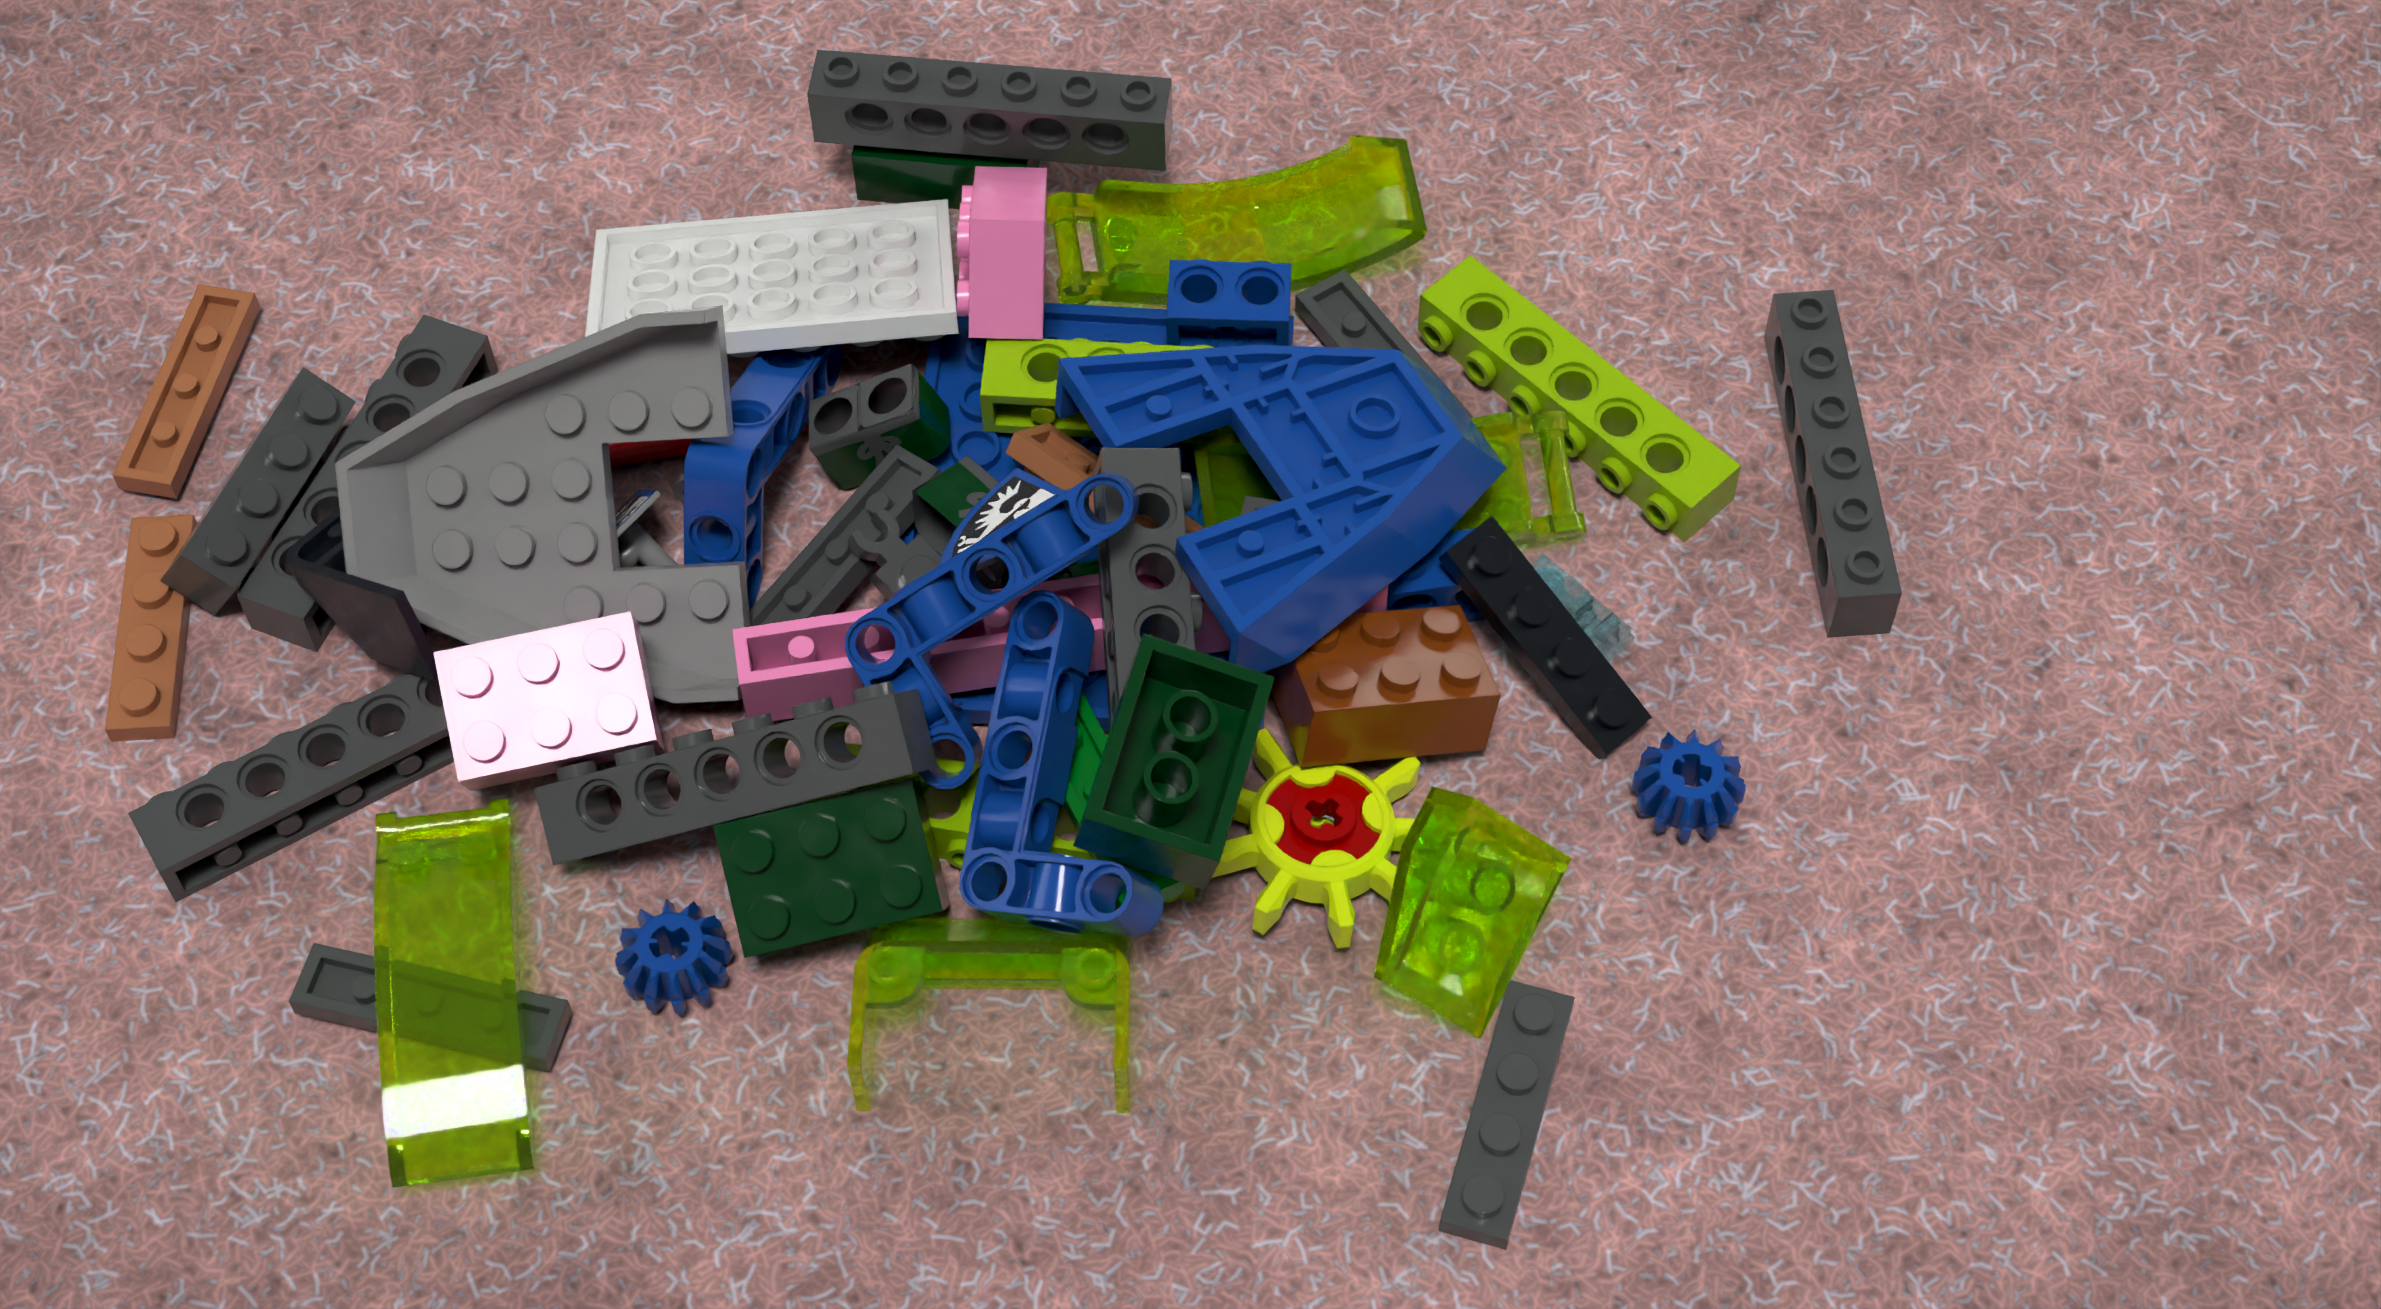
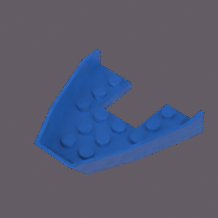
[1055,345,1507,673]

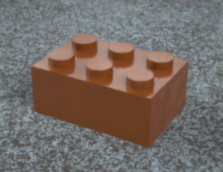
[1266,605,1501,767]

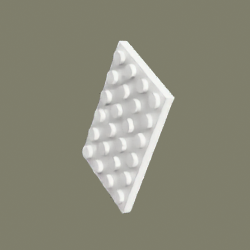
[585,199,959,358]

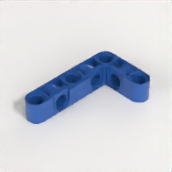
[684,344,843,610]
[845,472,1139,789]
[959,590,1163,937]

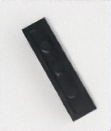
[1438,516,1652,759]

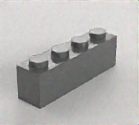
[160,367,356,615]

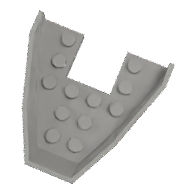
[335,305,750,703]

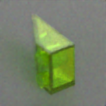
[1374,786,1572,1038]

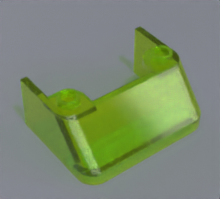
[847,918,1134,1114]

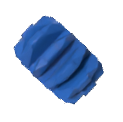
[1632,729,1746,845]
[615,898,733,1017]

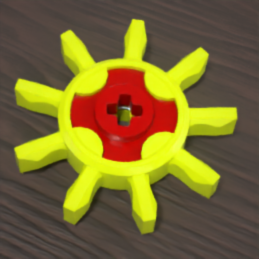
[1211,728,1448,949]

